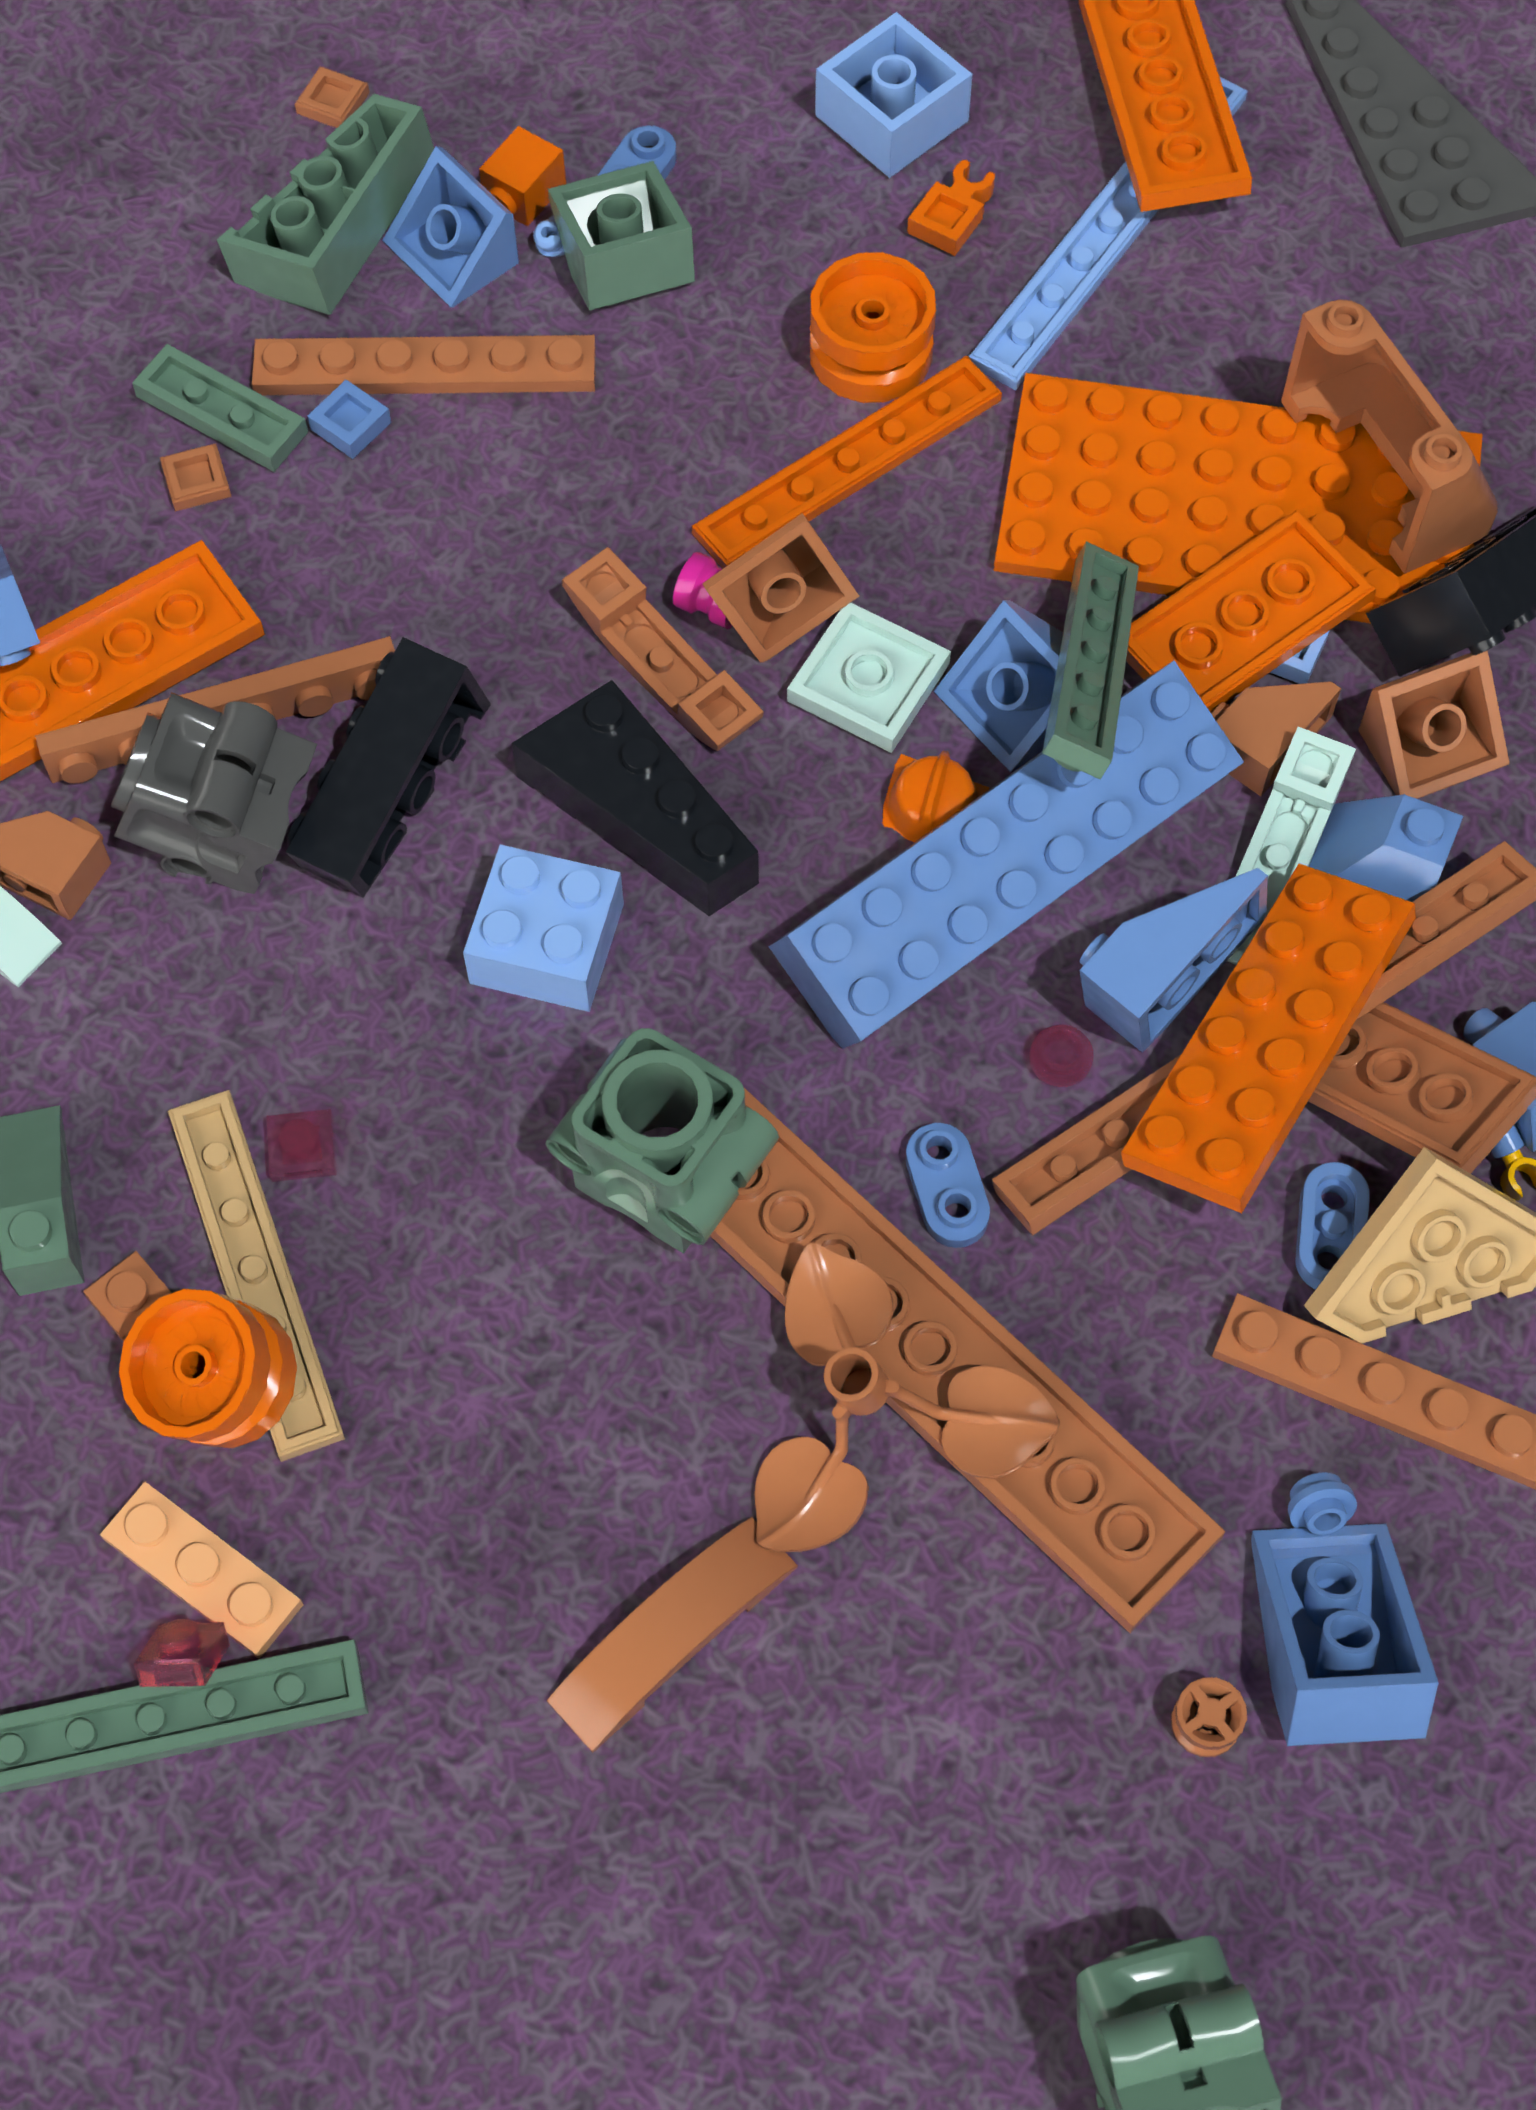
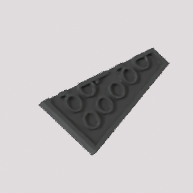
[1286,0,1536,248]

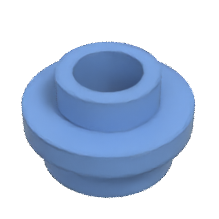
[1288,1472,1357,1535]

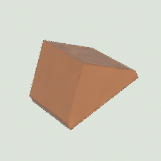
[1359,651,1510,799]

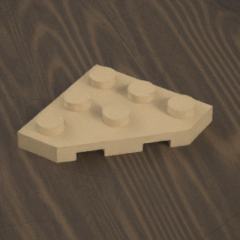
[1304,1146,1536,1344]

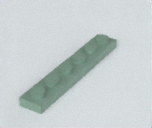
[1043,541,1139,780]
[0,1639,369,1793]

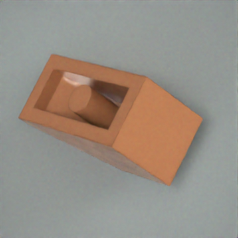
[1212,682,1341,796]
[0,811,111,921]

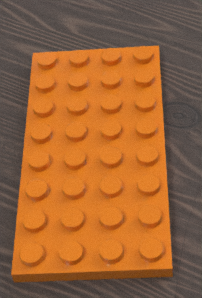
[994,373,1483,623]

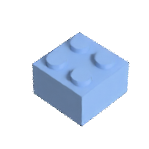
[815,12,972,178]
[463,844,624,1012]

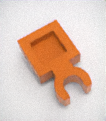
[907,159,995,256]

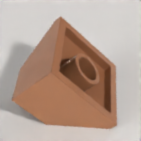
[702,513,859,663]

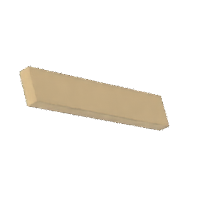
[168,1090,345,1462]

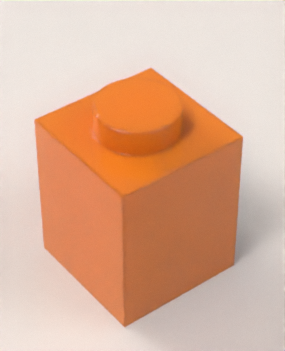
[479,126,566,227]

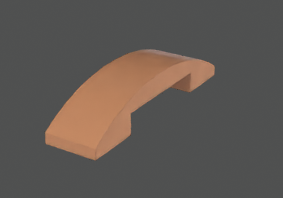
[562,547,764,751]
[547,1517,798,1753]

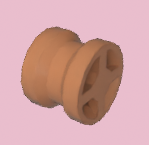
[1171,1677,1247,1757]

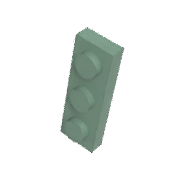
[132,344,308,472]

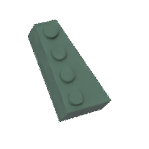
[217,94,434,315]

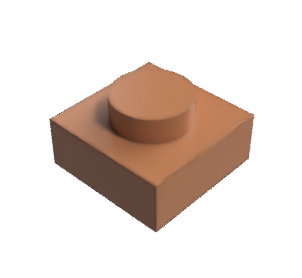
[83,1251,172,1342]

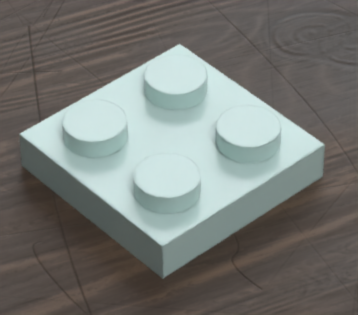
[787,603,951,753]

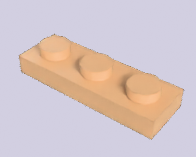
[100,1482,304,1659]

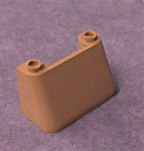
[1281,300,1498,574]

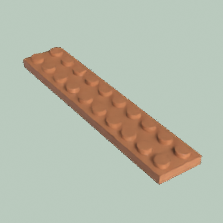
[711,1088,1226,1633]

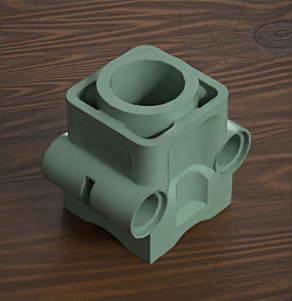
[545,1028,779,1254]
[1076,1936,1282,2110]

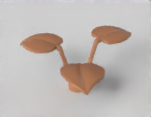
[754,1242,1060,1552]

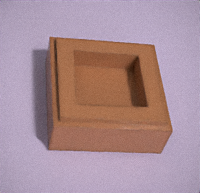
[295,66,370,128]
[160,443,232,511]

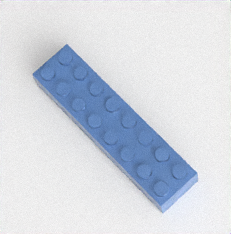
[768,660,1244,1049]

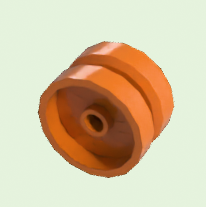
[810,252,936,403]
[119,1289,297,1448]

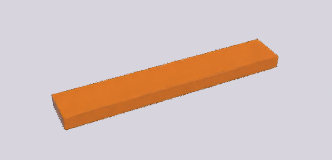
[692,355,1002,569]

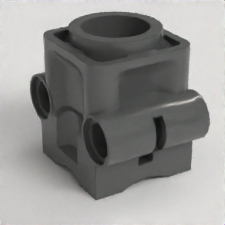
[111,692,317,894]

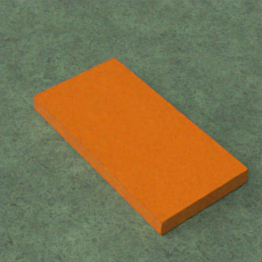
[1126,509,1377,713]

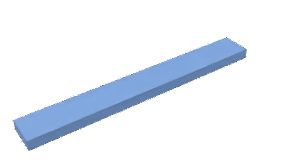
[969,77,1248,391]

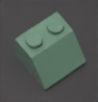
[548,161,695,311]

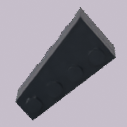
[1366,507,1536,677]
[286,637,491,898]
[512,680,759,916]

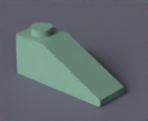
[0,1105,85,1296]

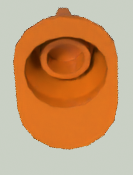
[882,750,989,843]

